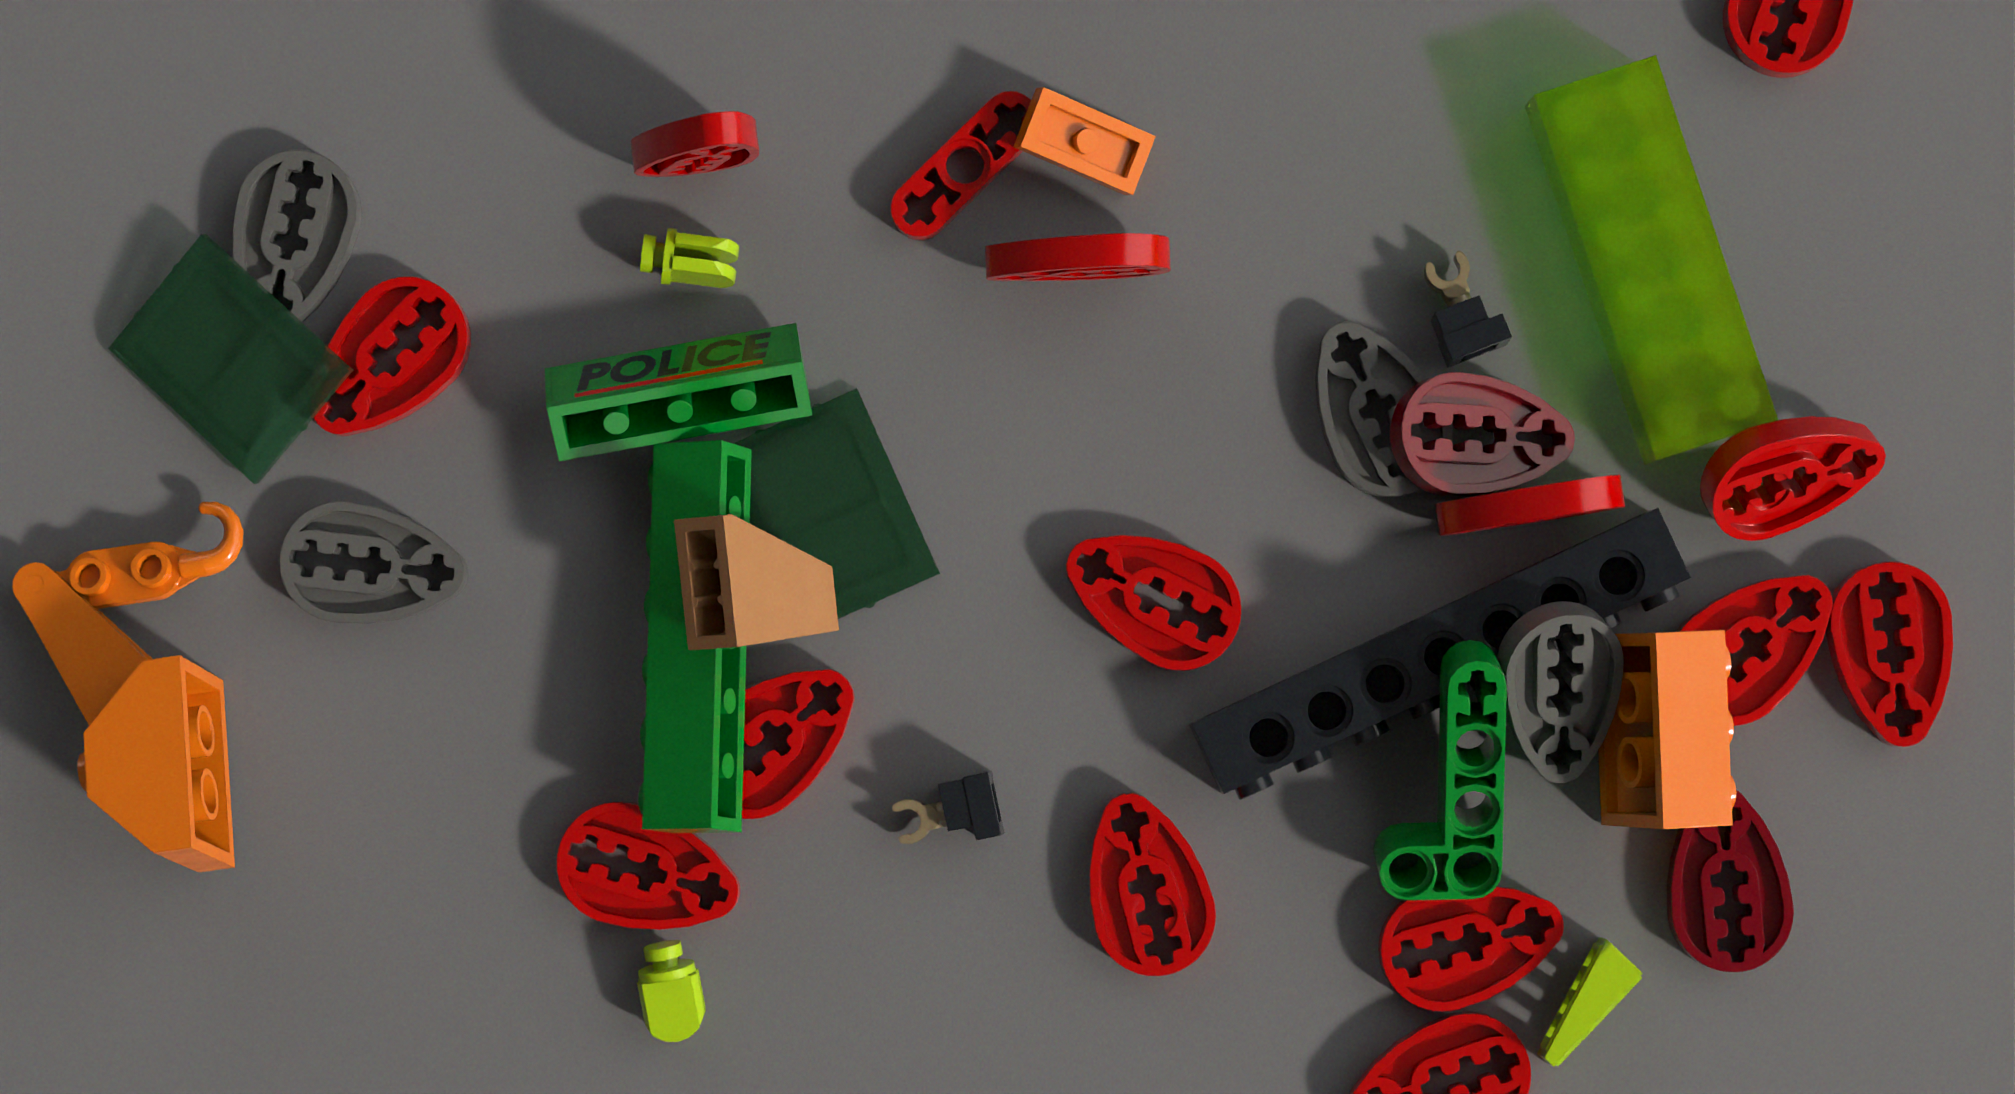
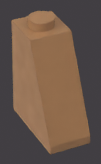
[674,514,839,650]

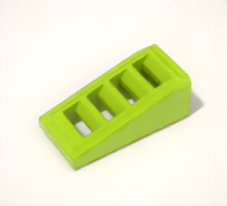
[1537,937,1643,1067]

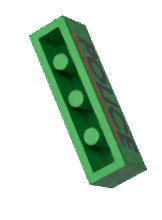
[545,323,812,462]

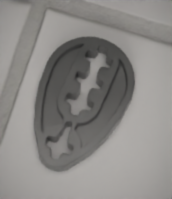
[233,150,362,334]
[1315,322,1452,498]
[280,501,468,624]
[1497,601,1624,783]

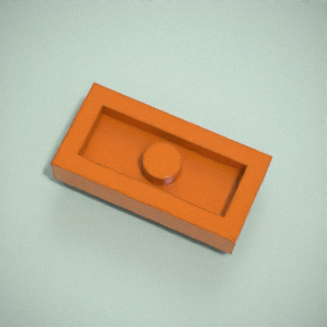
[1013,87,1156,195]

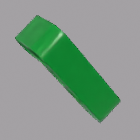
[1373,640,1507,900]

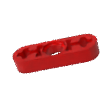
[891,91,1031,240]

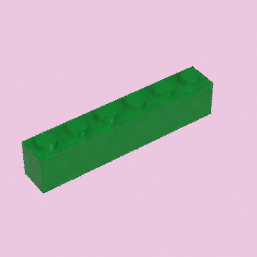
[638,440,752,833]

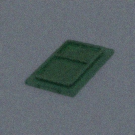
[108,234,353,484]
[733,388,940,619]

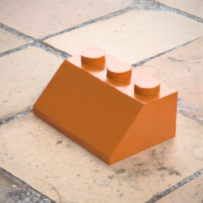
[1598,630,1736,829]

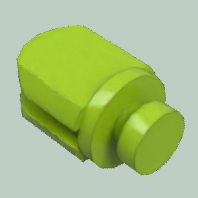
[640,228,739,288]
[637,940,706,1042]

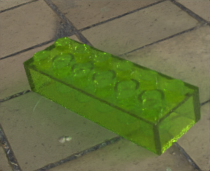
[1525,55,1778,465]

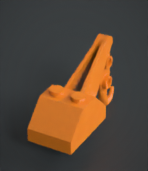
[12,502,244,872]

